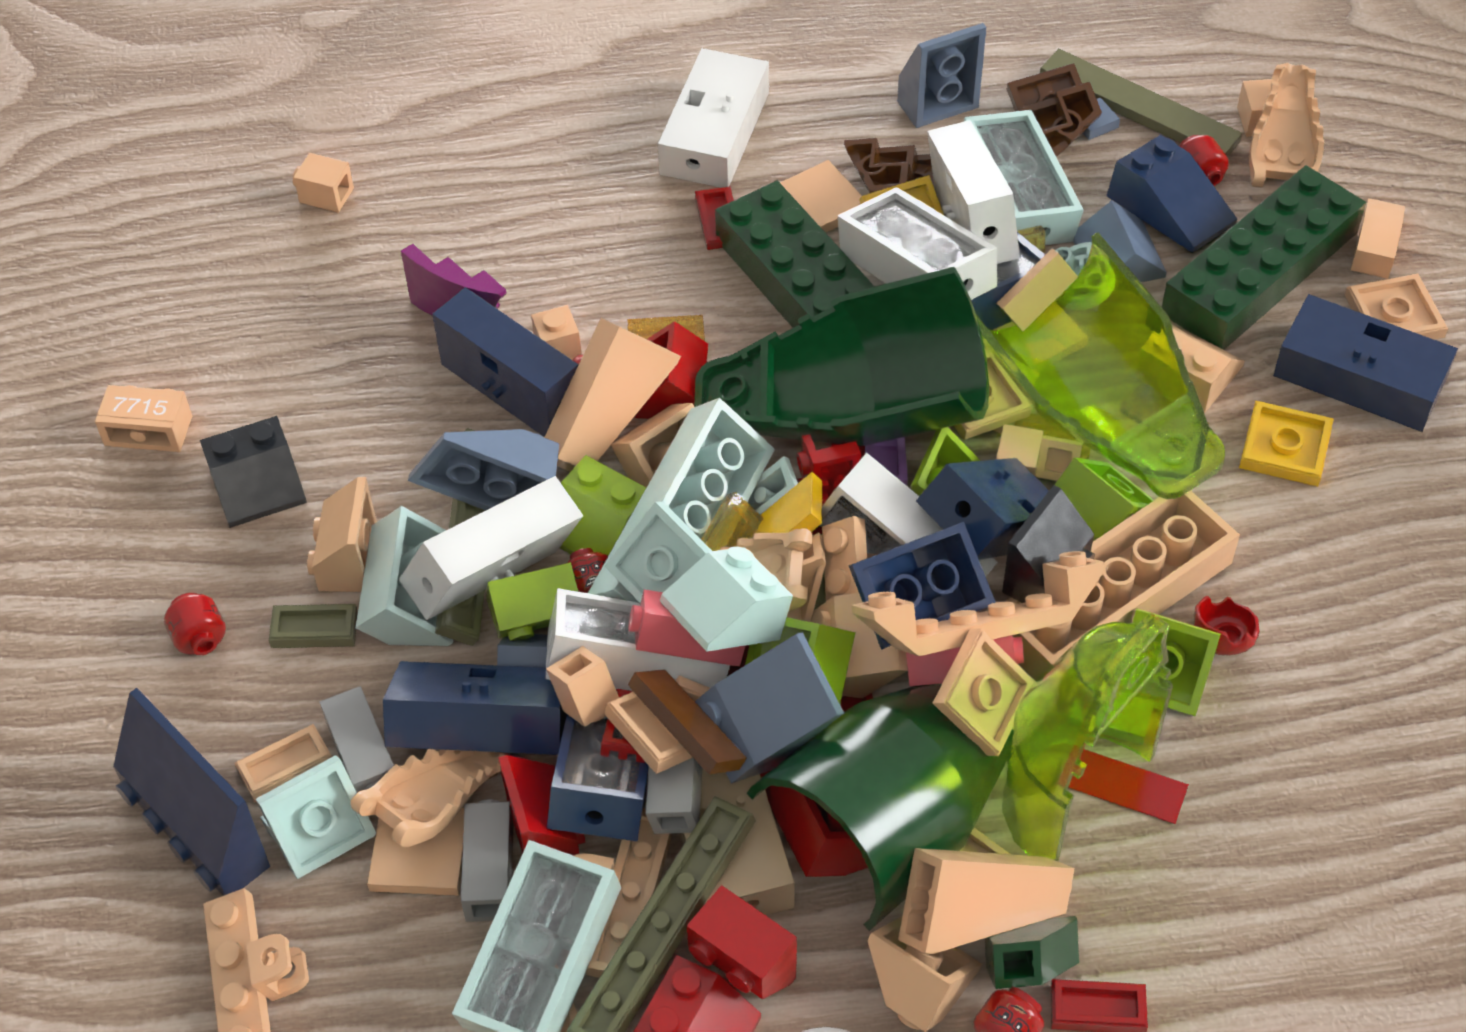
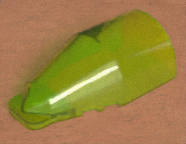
[975,232,1225,499]
[1002,613,1173,862]

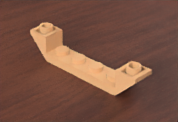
[852,551,1105,656]

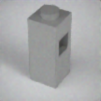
[319,686,394,793]
[646,758,702,834]
[461,799,514,922]

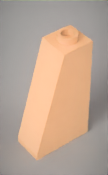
[544,318,681,472]
[898,848,1075,954]

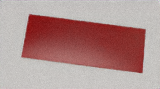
[1052,743,1189,824]

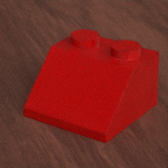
[633,321,708,419]
[498,755,586,856]
[686,885,797,1000]
[634,955,761,1032]

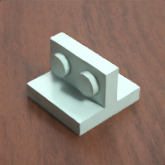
[605,502,712,603]
[255,755,376,879]

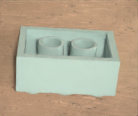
[356,506,453,646]

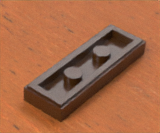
[628,669,747,775]

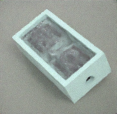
[964,110,1084,247]
[452,840,621,1032]

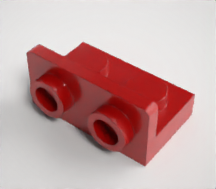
[796,434,861,500]

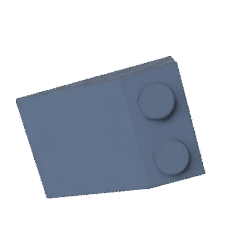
[897,23,987,128]
[408,429,559,510]
[695,632,844,784]

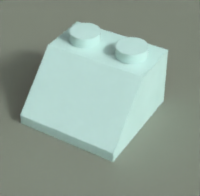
[660,547,793,652]

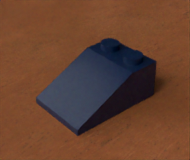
[1106,135,1237,253]
[849,522,996,650]

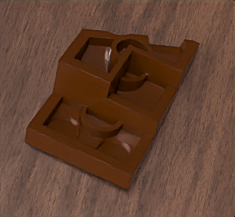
[1006,63,1102,157]
[844,138,946,216]

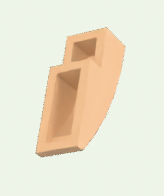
[1351,198,1405,279]

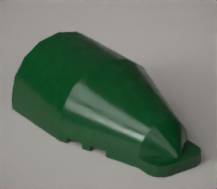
[694,266,989,446]
[746,684,1037,931]

